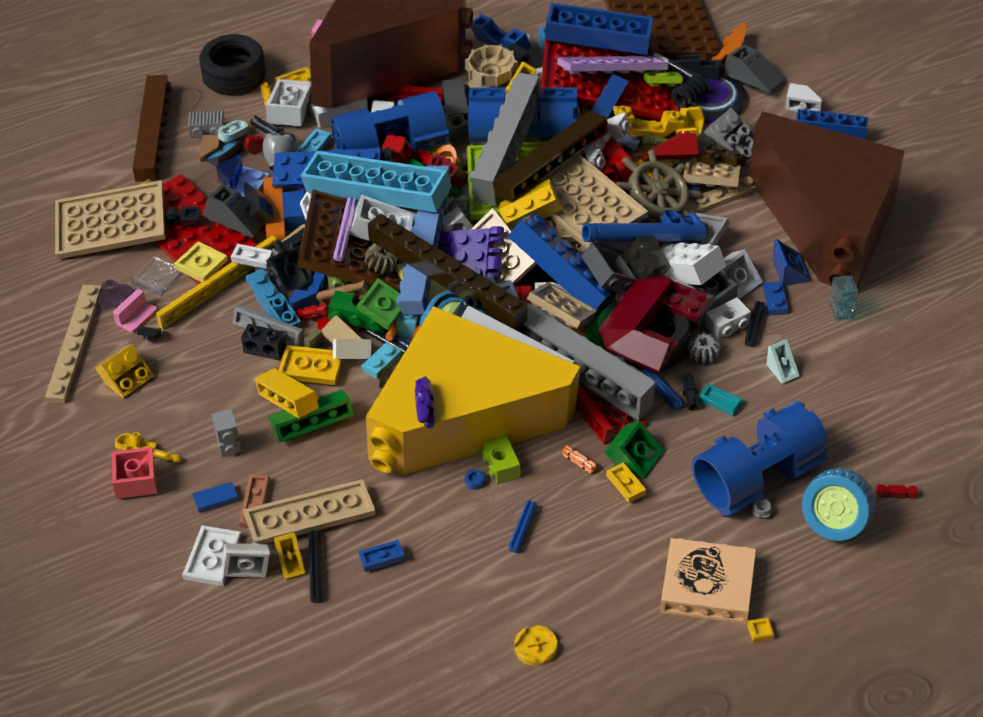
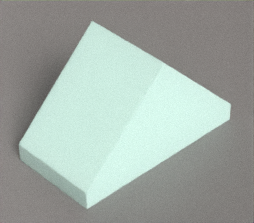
[766,339,800,383]

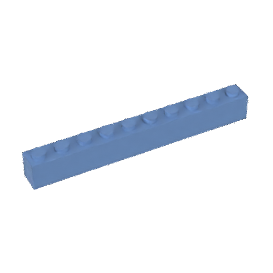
[397,166,451,314]

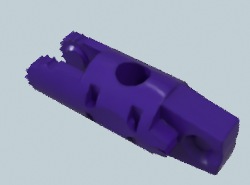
[415,376,435,429]

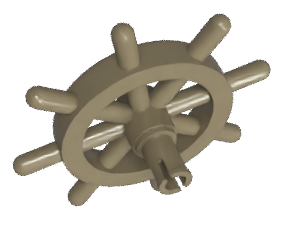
[616,150,701,220]

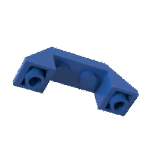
[288,270,328,313]

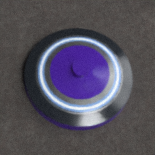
[679,75,745,124]

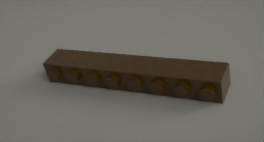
[494,111,608,203]

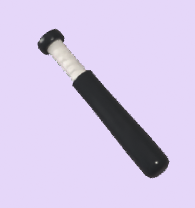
[649,49,707,80]

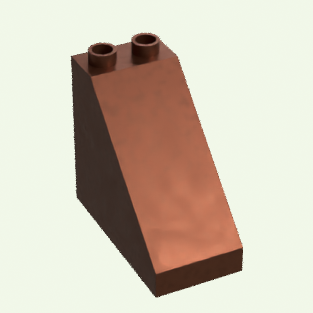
[309,0,473,108]
[749,111,905,292]

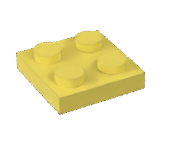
[174,241,228,282]

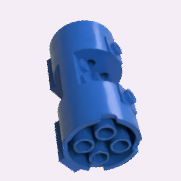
[468,87,578,145]
[330,91,449,155]
[692,401,828,516]

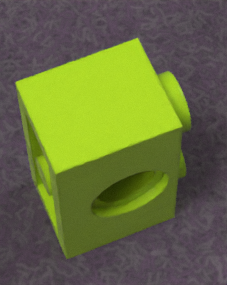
[481,435,521,484]

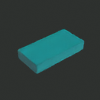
[698,383,743,416]

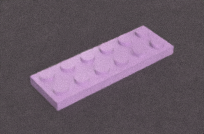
[558,56,668,74]

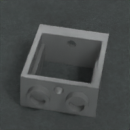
[581,242,637,294]

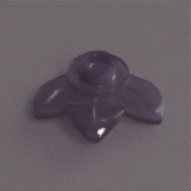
[98,280,135,309]

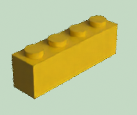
[254,368,319,418]

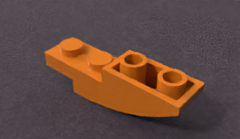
[712,22,746,68]

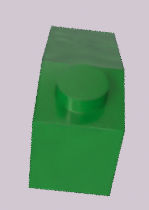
[586,299,617,350]

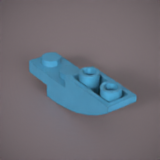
[246,269,301,326]

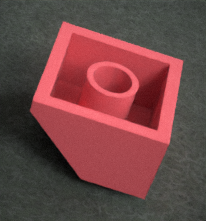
[112,447,157,499]

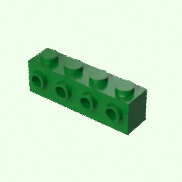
[268,389,354,443]

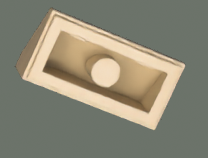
[321,315,361,344]

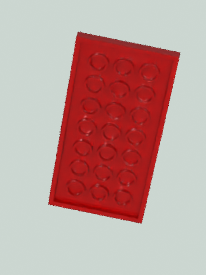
[153,174,257,285]

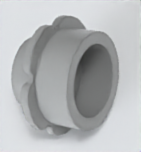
[752,499,772,518]

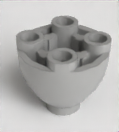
[263,133,298,171]

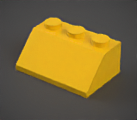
[499,179,563,230]

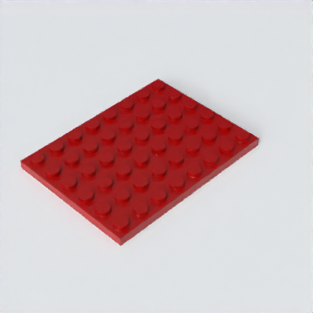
[540,40,679,120]

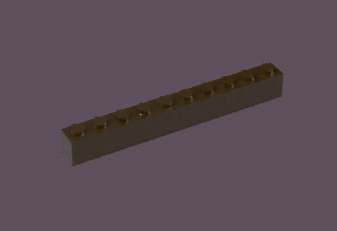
[368,213,528,330]

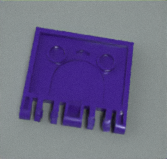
[438,226,505,281]

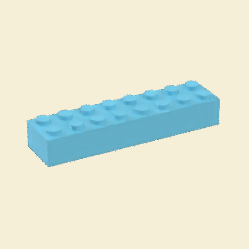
[301,151,452,213]

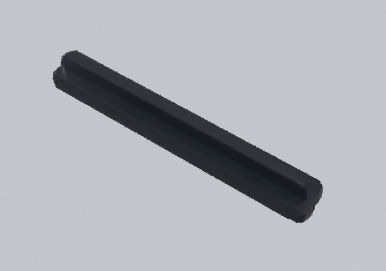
[308,531,322,603]

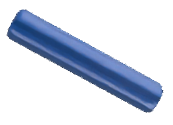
[642,368,684,410]
[509,500,537,553]

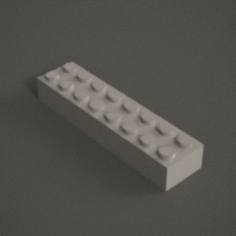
[470,72,541,206]
[516,303,655,421]

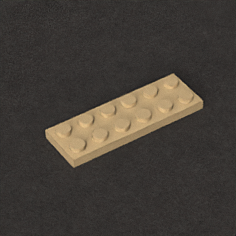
[243,479,375,545]

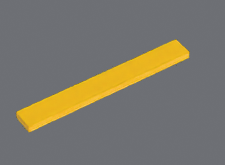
[156,235,277,329]

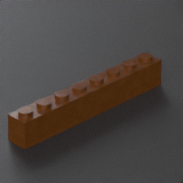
[133,75,172,182]

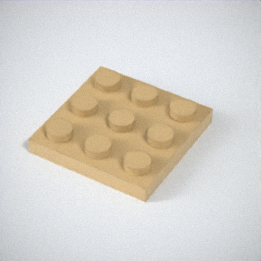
[683,158,741,188]
[527,282,598,328]

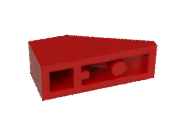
[641,131,698,161]

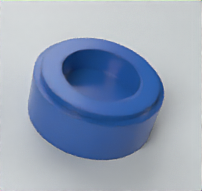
[465,469,485,490]

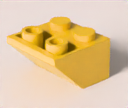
[94,344,154,398]

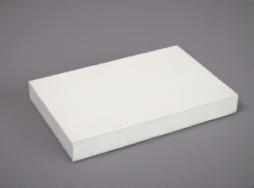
[182,526,242,586]

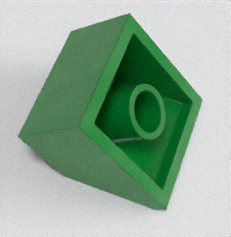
[604,421,664,478]

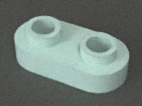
[218,120,248,142]

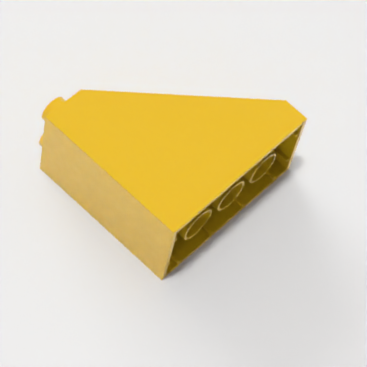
[366,306,580,475]

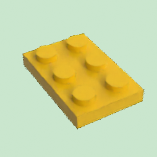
[278,345,343,385]

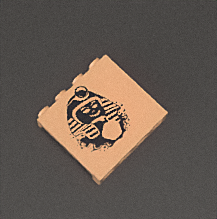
[661,538,756,624]

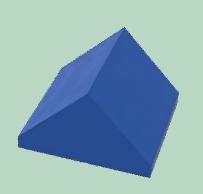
[772,239,811,286]

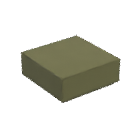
[304,328,323,349]

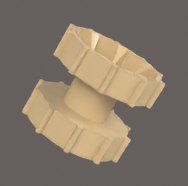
[465,44,517,94]

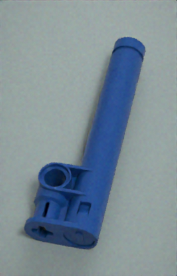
[582,210,706,242]

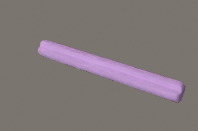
[333,197,357,262]

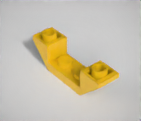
[613,106,685,138]

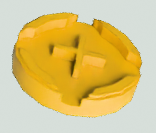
[514,625,558,666]

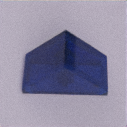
[216,156,243,190]

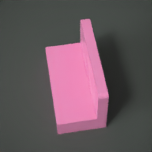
[113,289,157,333]

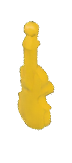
[115,432,181,463]

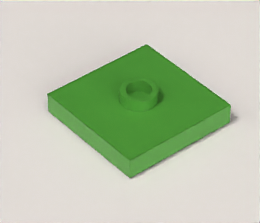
[356,278,401,330]

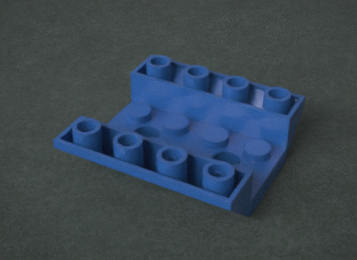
[796,109,869,140]

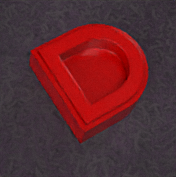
[245,135,265,154]

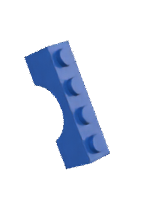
[471,14,532,51]

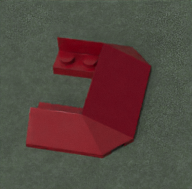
[599,275,715,373]

